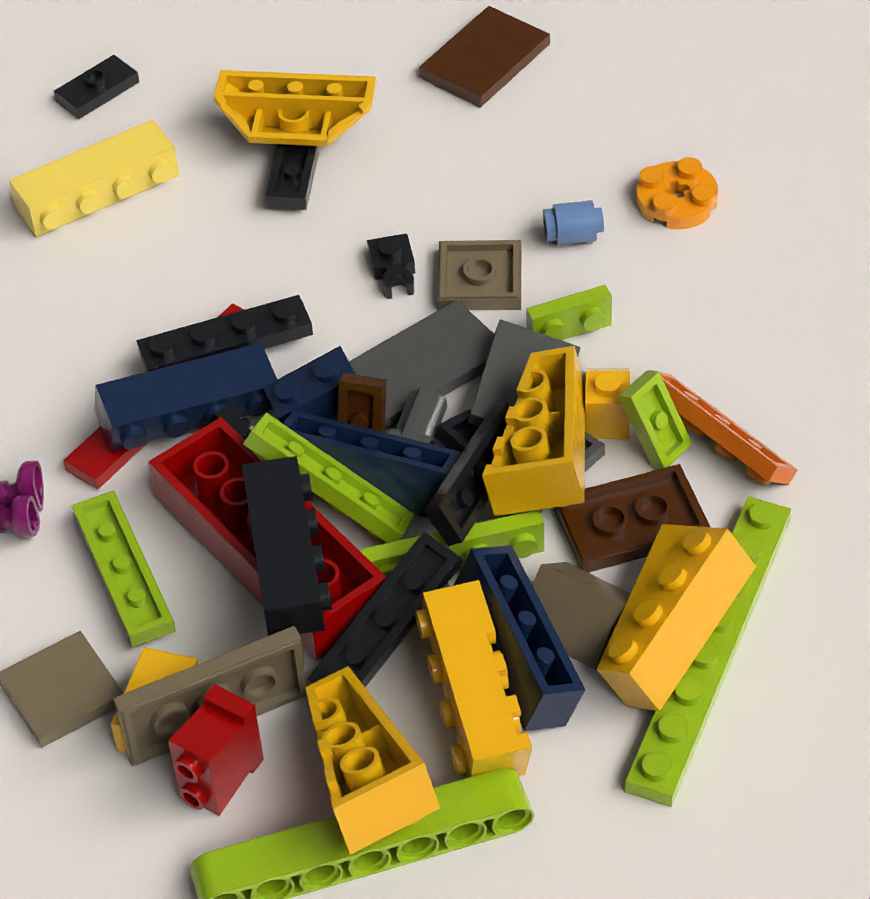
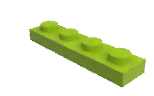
[243,413,415,543]
[72,490,176,648]
[361,510,545,577]

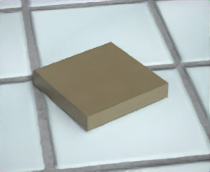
[437,240,522,310]
[0,630,124,747]

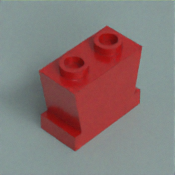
[168,684,264,816]

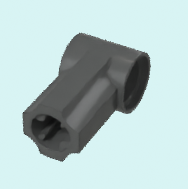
[387,386,447,445]

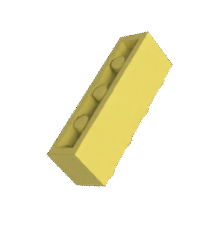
[9,119,179,237]

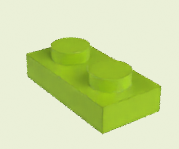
[526,285,612,340]
[619,370,692,469]

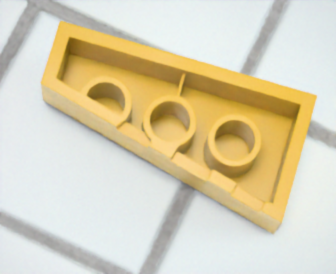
[482,346,585,516]
[597,524,756,711]
[415,580,532,778]
[305,666,440,855]

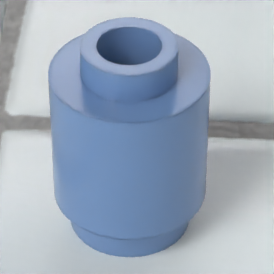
[543,200,604,245]

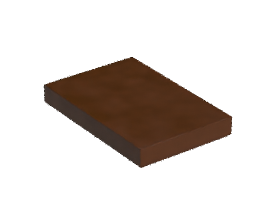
[419,6,550,107]
[553,464,710,573]

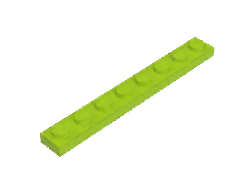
[625,496,791,807]

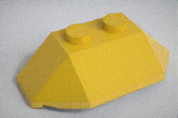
[214,70,377,146]

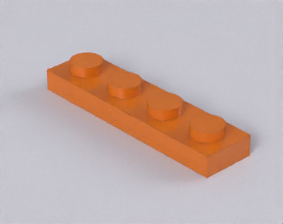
[649,370,798,486]

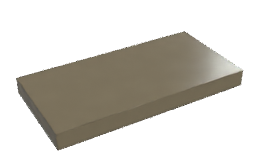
[113,626,308,766]

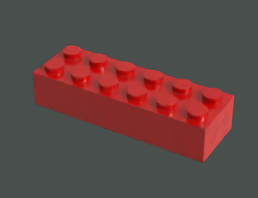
[148,417,387,660]

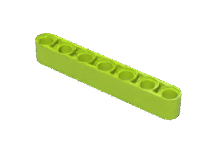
[189,768,534,899]

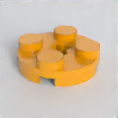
[636,157,718,229]

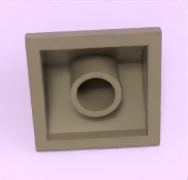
[532,562,631,670]

